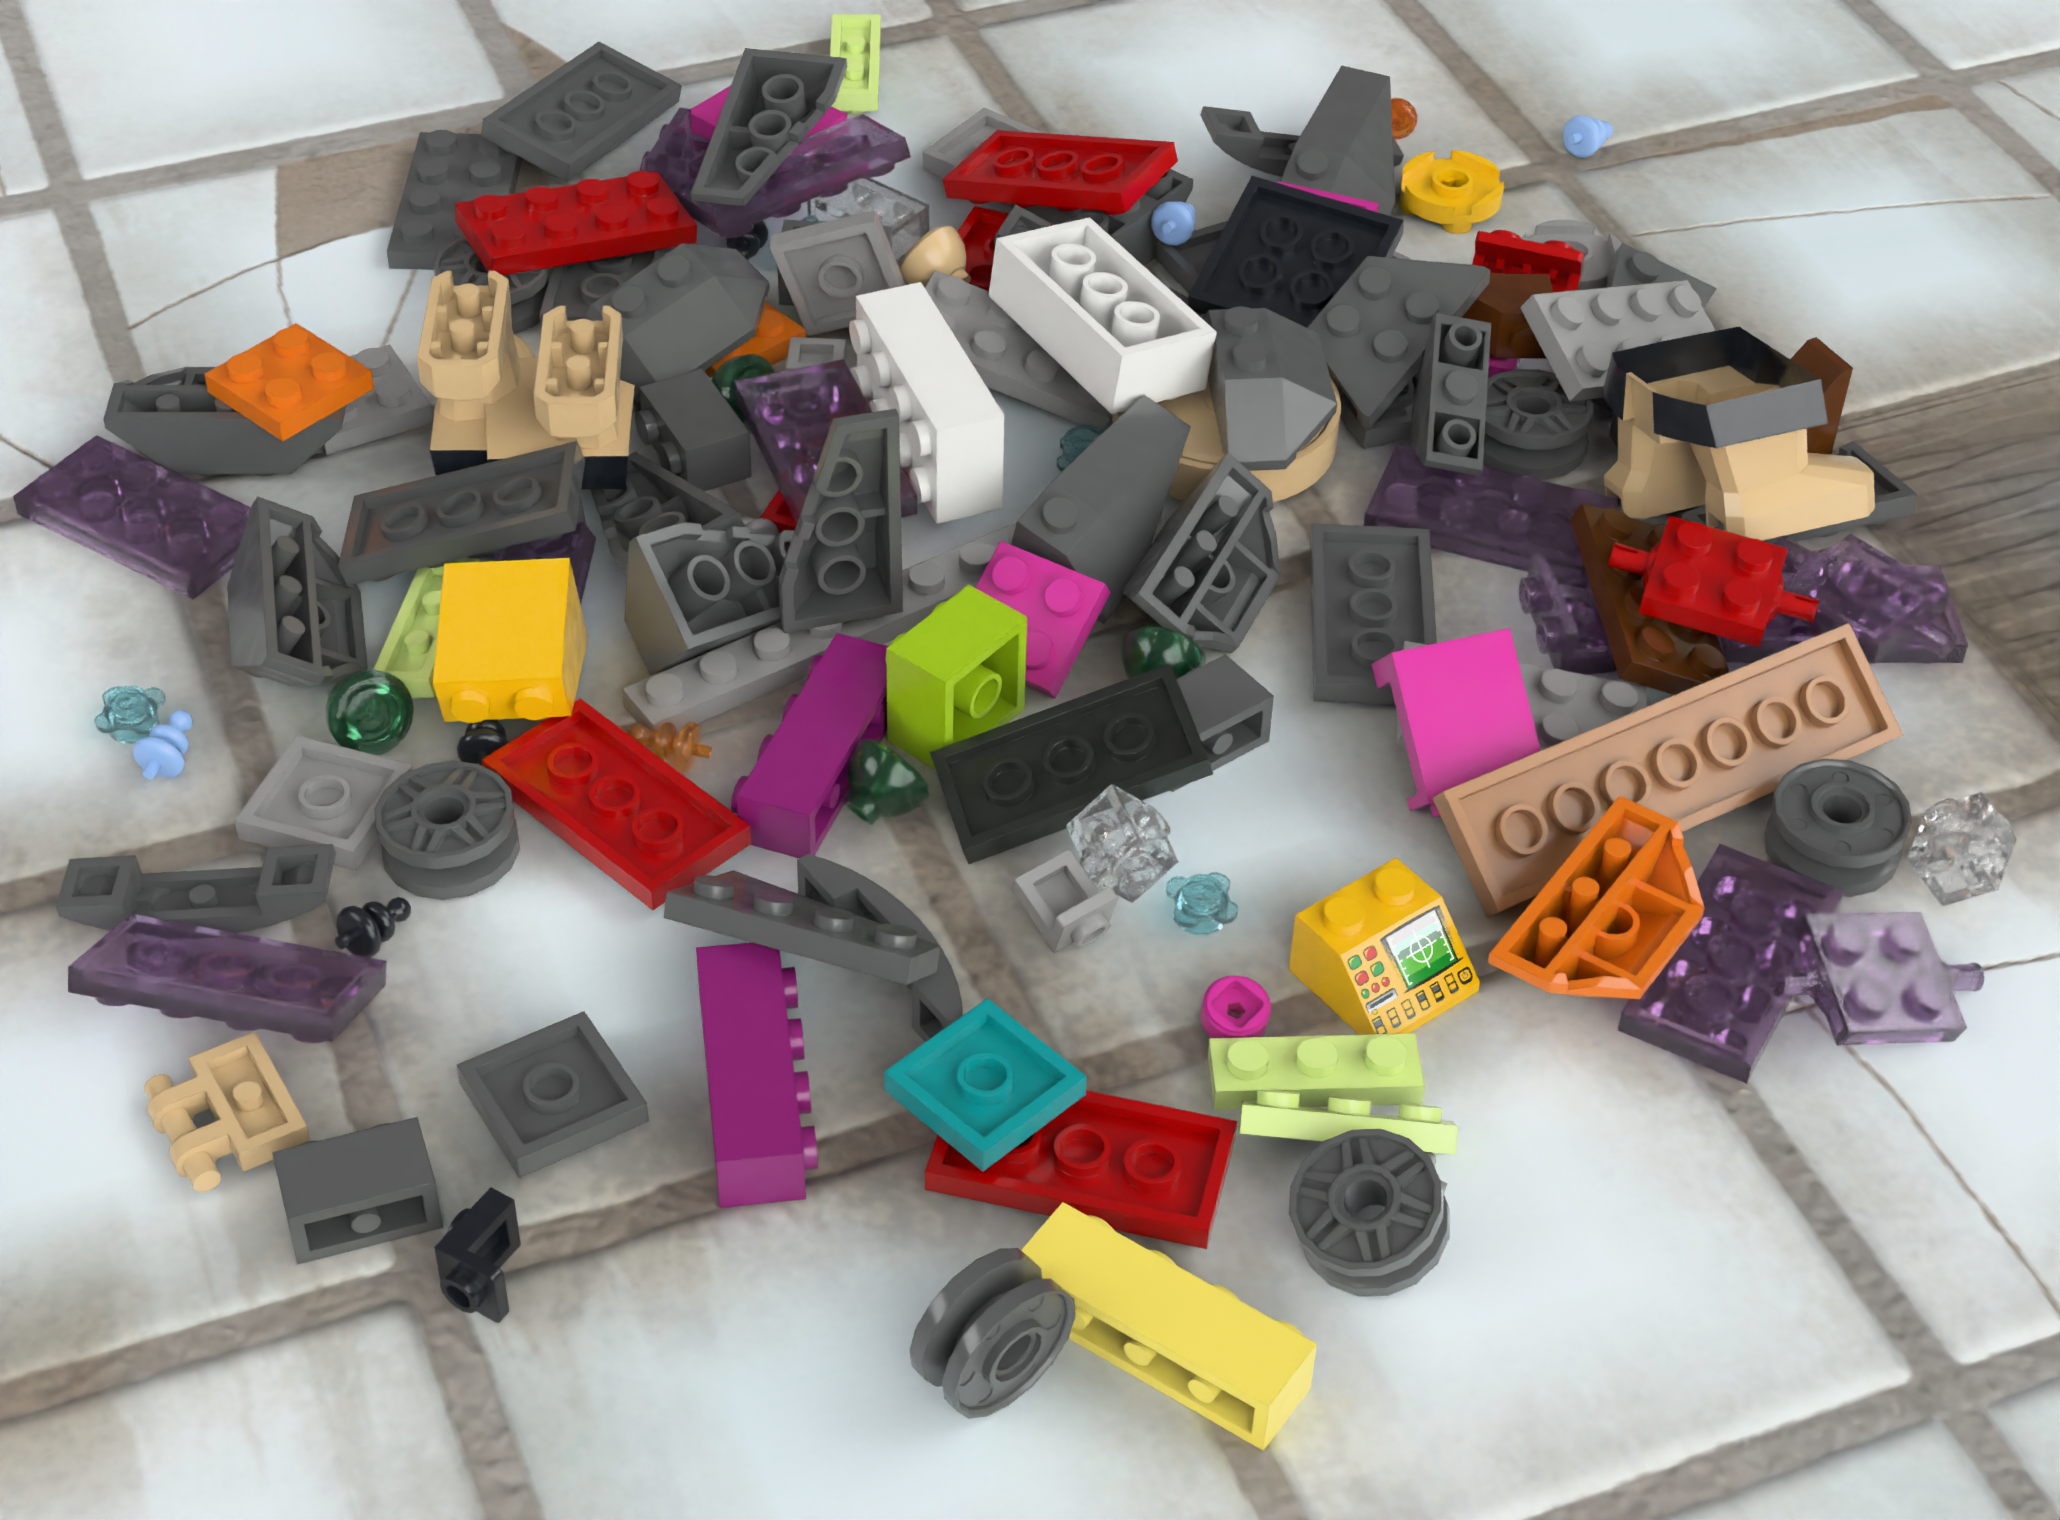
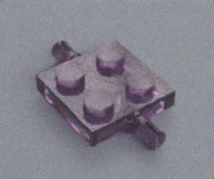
[1774,534,1957,664]
[1770,912,1984,1045]

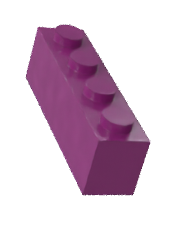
[731,633,889,858]
[696,943,818,1208]

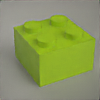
[885,584,1027,770]

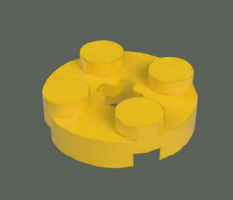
[1399,150,1504,234]

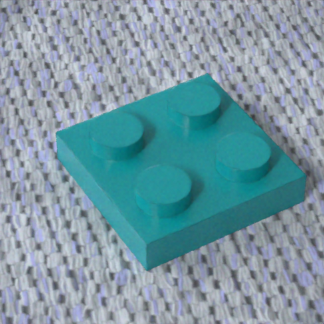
[884,998,1087,1172]

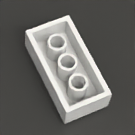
[988,217,1217,414]
[849,282,1004,524]

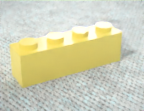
[1021,1202,1317,1451]

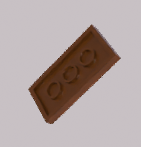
[1570,502,1729,695]

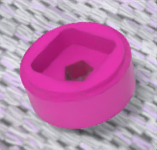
[1200,975,1271,1038]

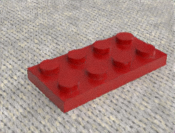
[942,130,1178,215]
[455,171,697,275]
[481,698,752,910]
[925,1090,1237,1249]

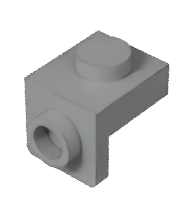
[1011,848,1118,953]

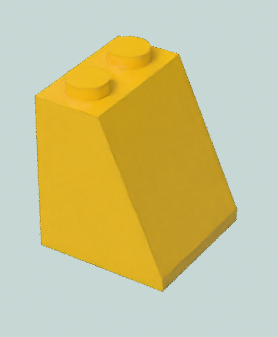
[433,558,588,723]

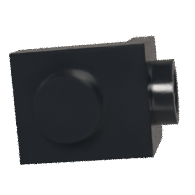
[434,1187,521,1323]

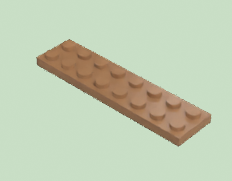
[1432,623,1903,917]

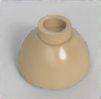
[899,226,971,288]

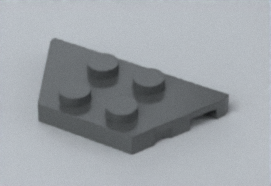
[1308,256,1490,430]

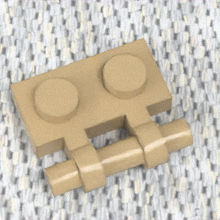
[144,1032,310,1192]

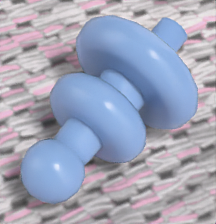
[1563,115,1613,158]
[1151,201,1195,246]
[133,710,193,780]

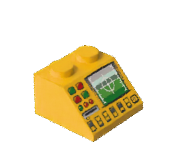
[1289,857,1480,1035]

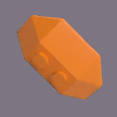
[1488,795,1705,999]

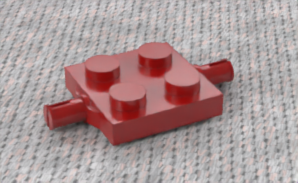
[1608,515,1820,647]

